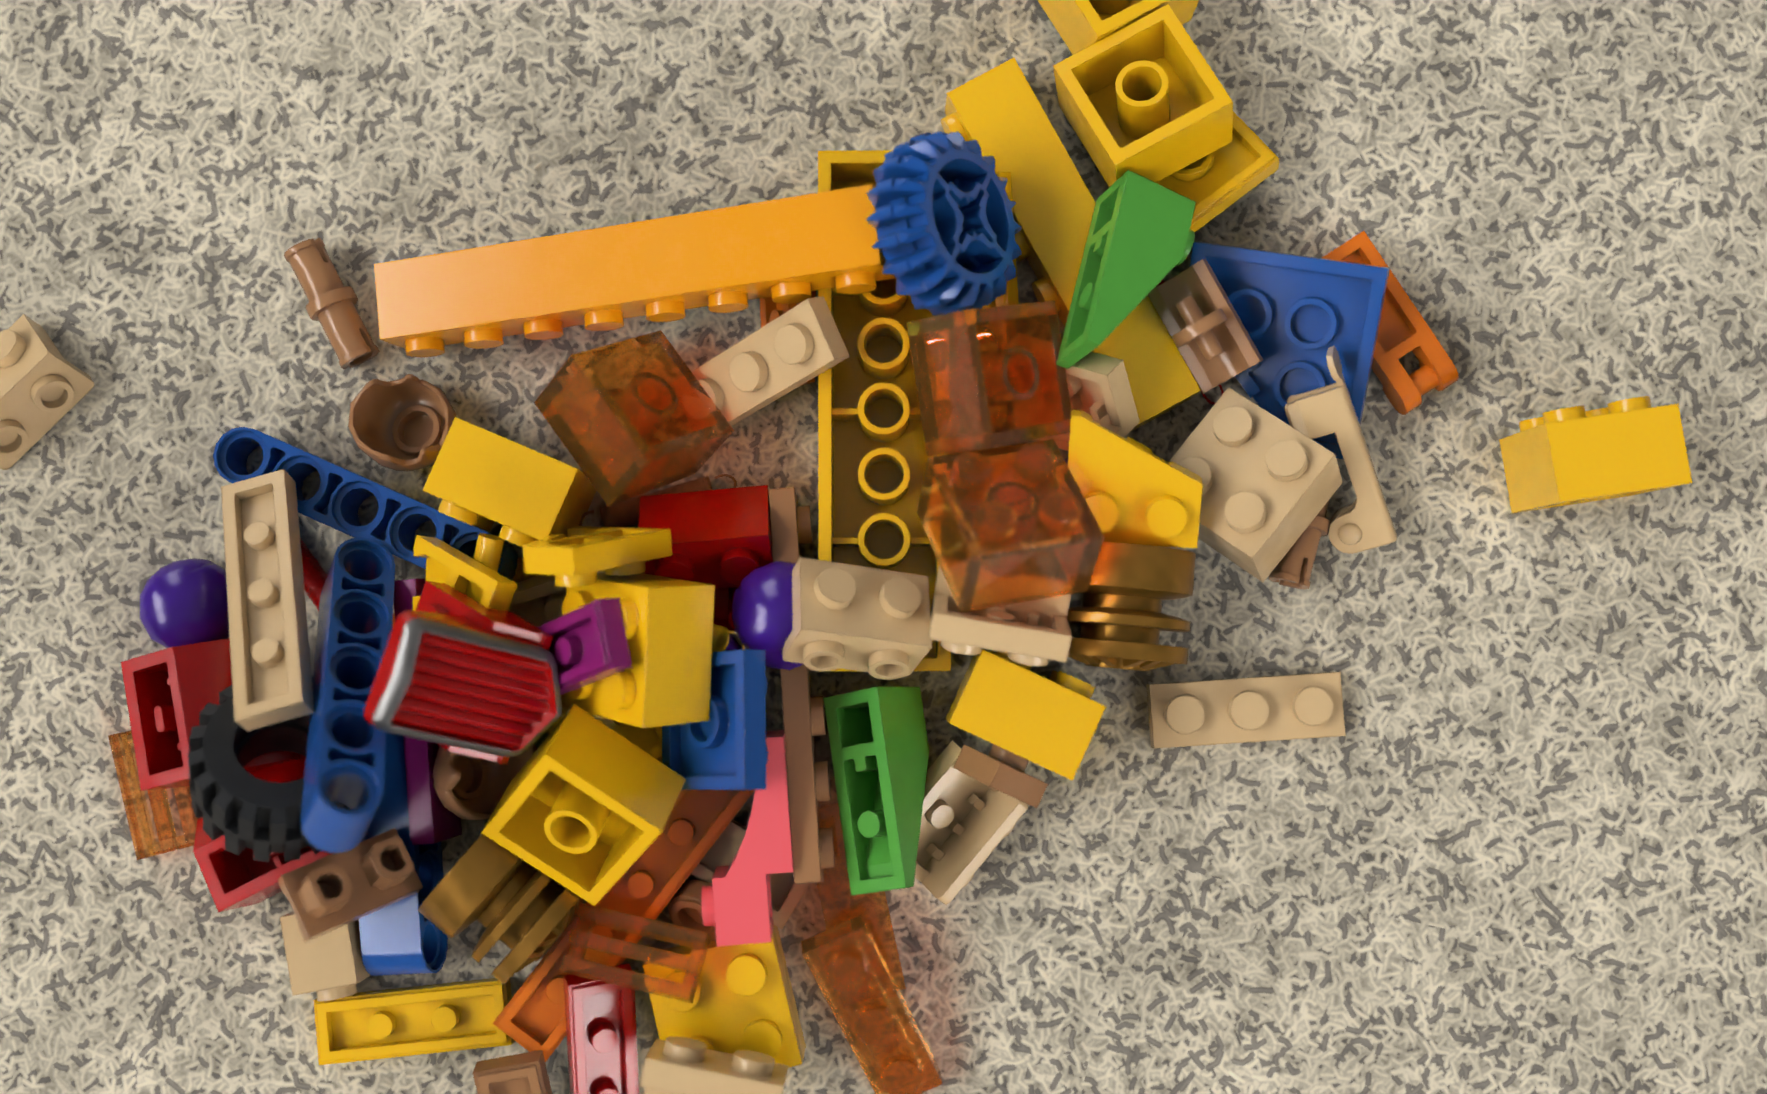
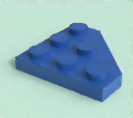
[1190,241,1390,459]

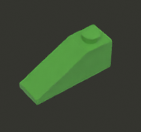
[1056,170,1196,369]
[824,686,929,896]

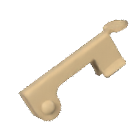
[1284,346,1397,554]

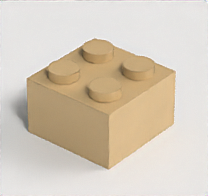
[1169,387,1343,582]

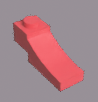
[701,730,793,946]

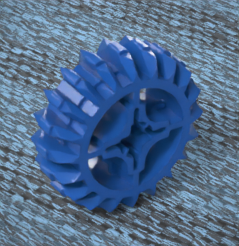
[866,131,1022,316]

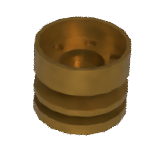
[1056,541,1196,671]
[418,834,584,985]

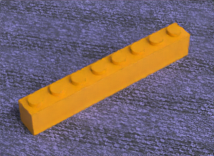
[374,184,894,357]

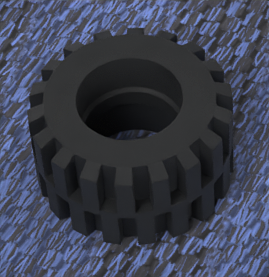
[188,676,352,862]

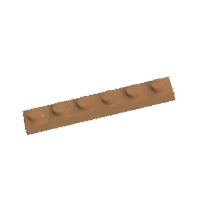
[768,487,835,884]

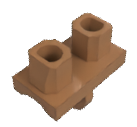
[1148,259,1263,394]
[277,828,423,943]

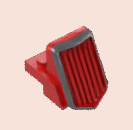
[363,581,562,764]

